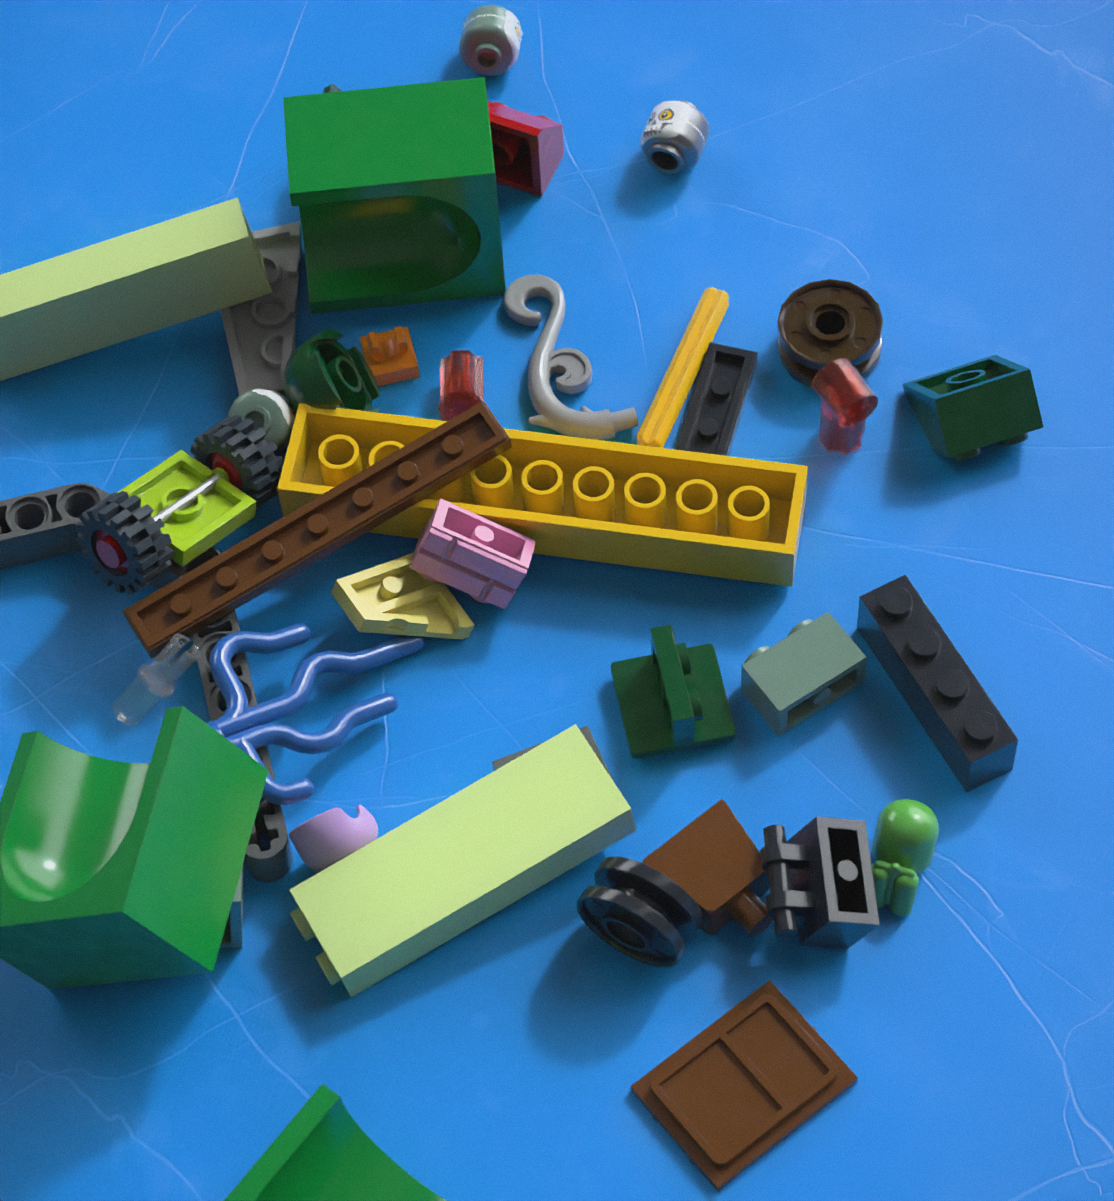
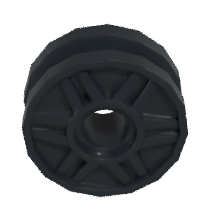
[576,857,702,968]

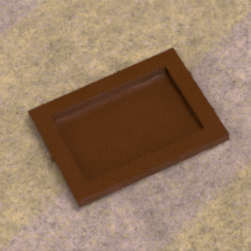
[631,980,858,1191]

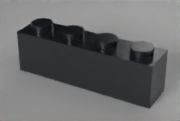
[857,574,1018,793]

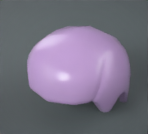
[288,804,378,872]

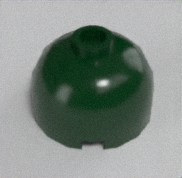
[284,329,380,413]

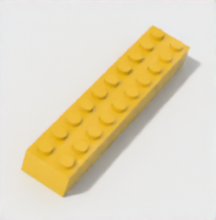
[277,403,808,587]

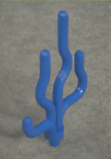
[206,623,426,806]

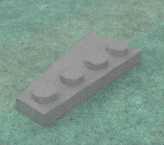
[220,221,302,395]

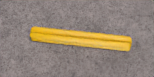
[636,287,729,448]

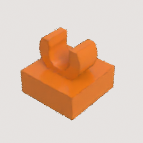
[359,326,420,386]

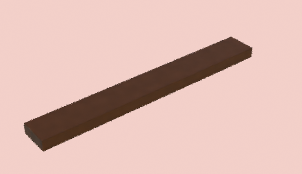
[122,400,512,659]

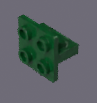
[611,625,736,759]

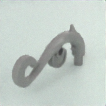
[504,275,639,440]

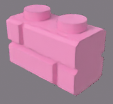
[410,498,536,609]

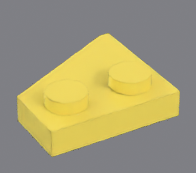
[331,553,475,640]

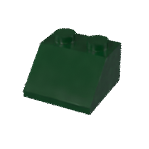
[902,355,1044,461]

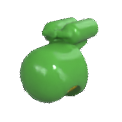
[871,799,939,916]

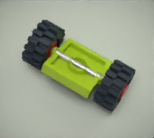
[76,415,284,595]

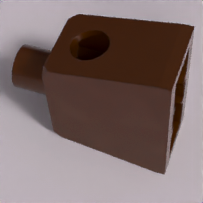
[642,799,773,937]

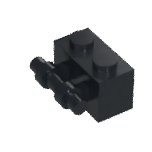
[760,816,879,949]

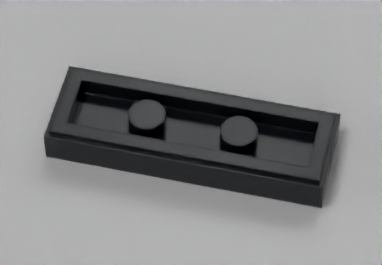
[675,342,758,456]

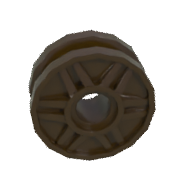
[777,279,883,391]

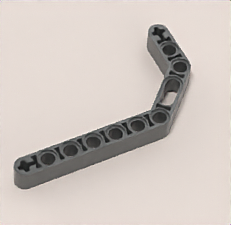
[0,483,293,882]

